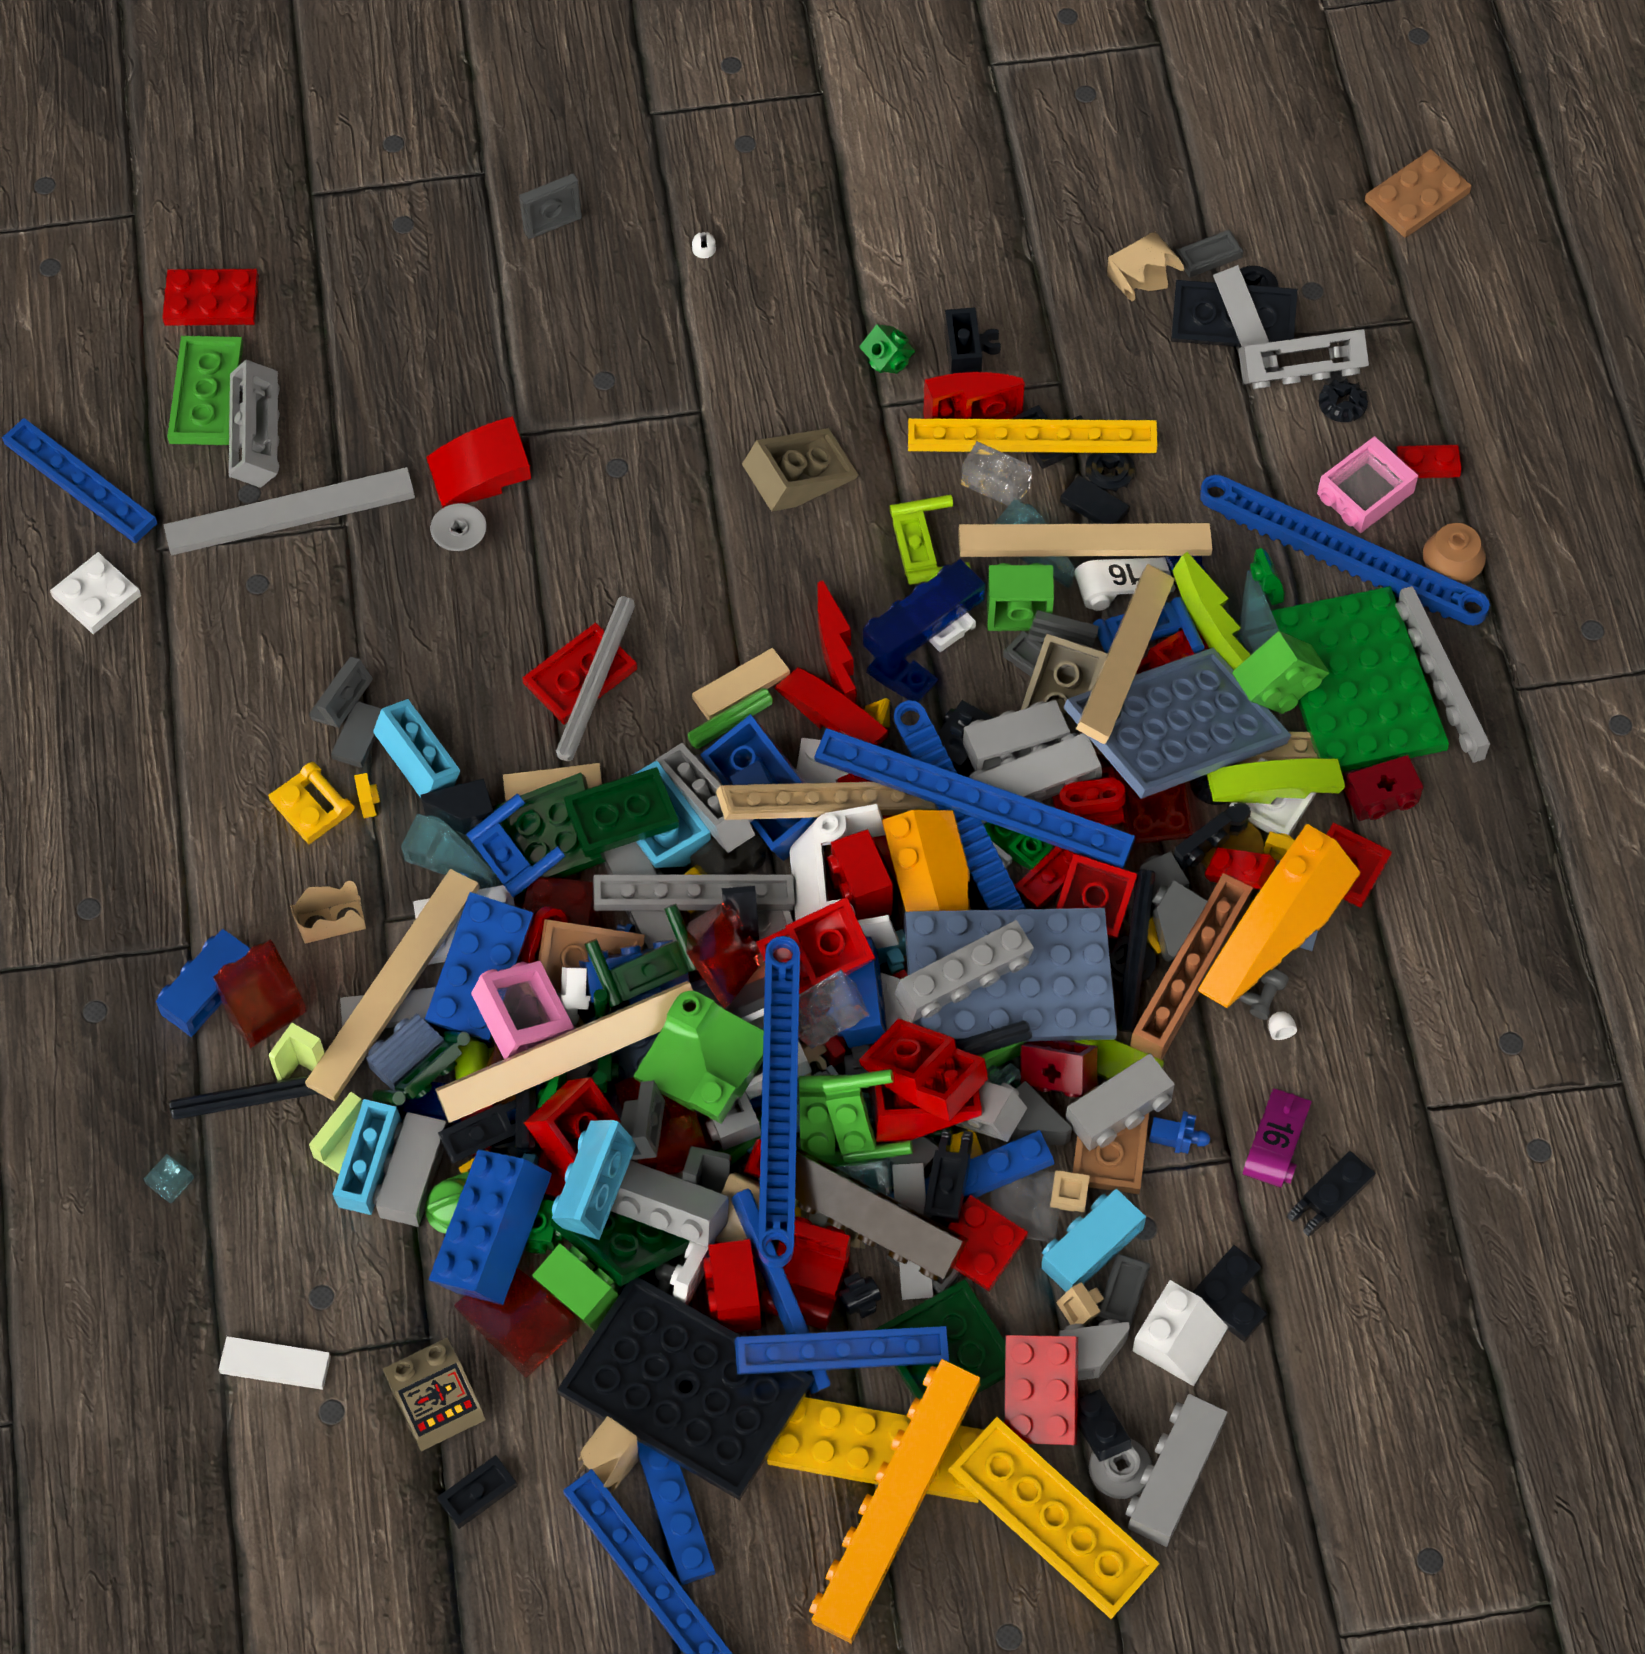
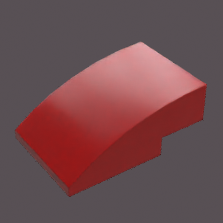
[923,372,1025,419]
[426,416,531,508]
[756,897,876,1000]
[859,1018,988,1121]

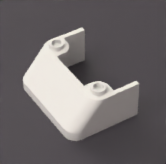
[790,804,899,949]

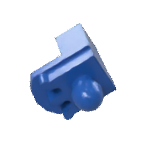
[1149,1111,1210,1154]

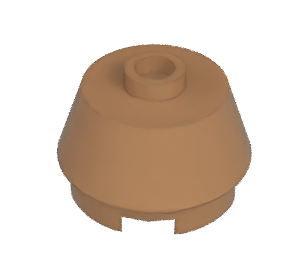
[1423,523,1486,585]

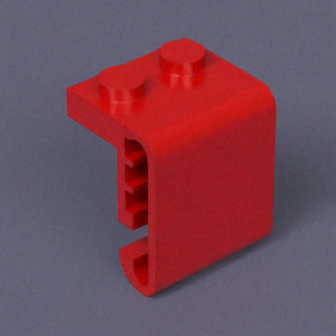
[760,1216,850,1330]

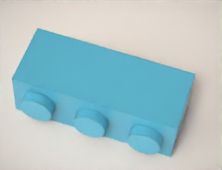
[373,699,460,798]
[333,1099,402,1215]
[1041,1189,1146,1292]

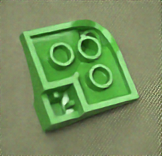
[633,991,764,1124]

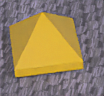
[864,698,890,728]

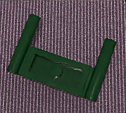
[584,904,702,1007]
[593,989,619,1101]
[372,1031,470,1105]

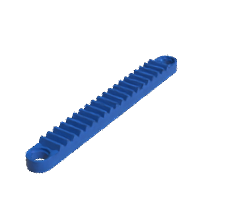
[1200,475,1490,625]
[894,700,1026,910]
[758,936,800,1268]

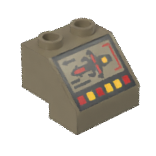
[383,1338,486,1451]

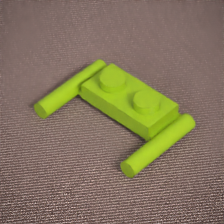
[890,494,971,585]

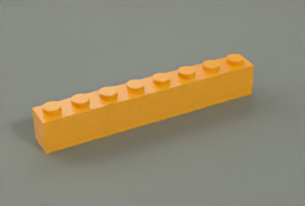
[809,1359,980,1644]

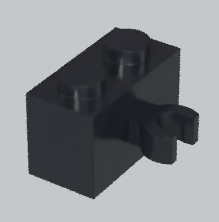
[944,307,1001,374]
[936,700,994,776]

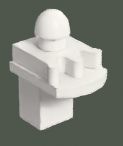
[557,967,591,1026]

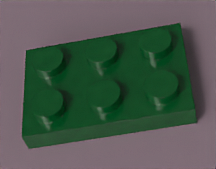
[563,767,679,858]

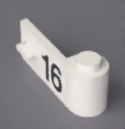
[1074,557,1176,611]

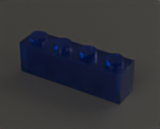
[863,559,985,670]

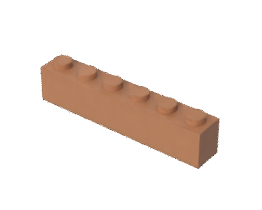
[1130,873,1253,1060]

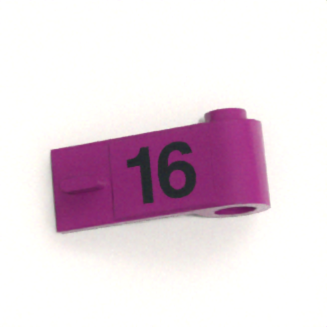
[1242,1088,1312,1188]

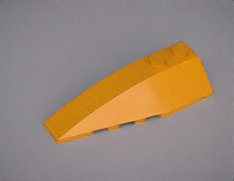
[882,810,970,912]
[1198,824,1360,1008]

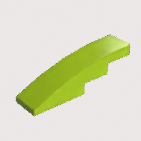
[1172,552,1251,670]
[1207,758,1345,804]

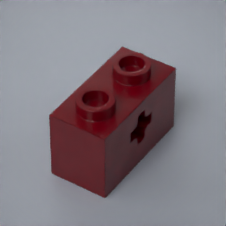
[1344,755,1423,821]
[1021,1041,1098,1097]

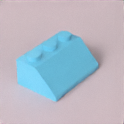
[632,760,711,868]
[552,1120,636,1240]

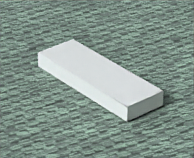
[218,1337,331,1390]

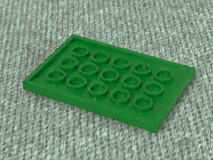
[1268,586,1449,772]

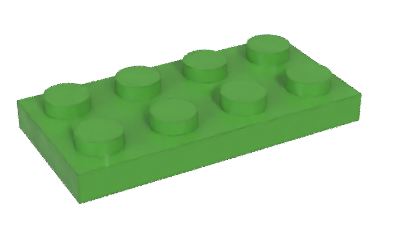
[167,336,243,445]

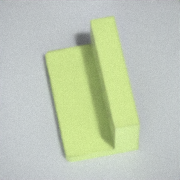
[269,1023,324,1081]
[309,1092,362,1174]

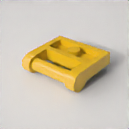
[268,762,355,844]

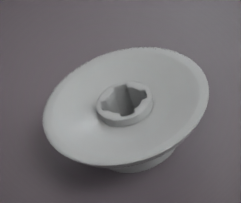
[430,503,487,551]
[1089,1439,1152,1499]

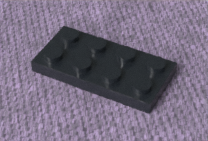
[1171,280,1298,347]

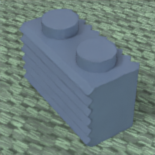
[366,1013,444,1091]

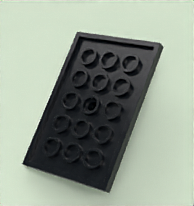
[557,1277,814,1501]

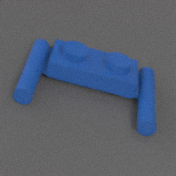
[1093,597,1205,654]
[466,793,566,898]

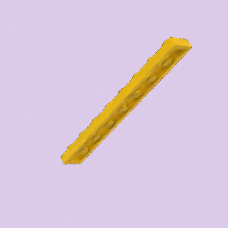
[908,418,1157,453]

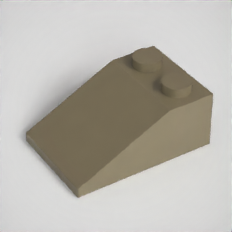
[742,428,859,512]
[1021,634,1107,735]

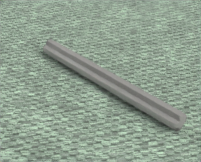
[556,596,635,761]

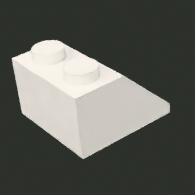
[1132,1280,1228,1386]

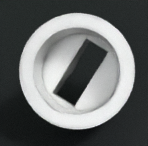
[692,232,716,258]
[1268,1011,1297,1040]

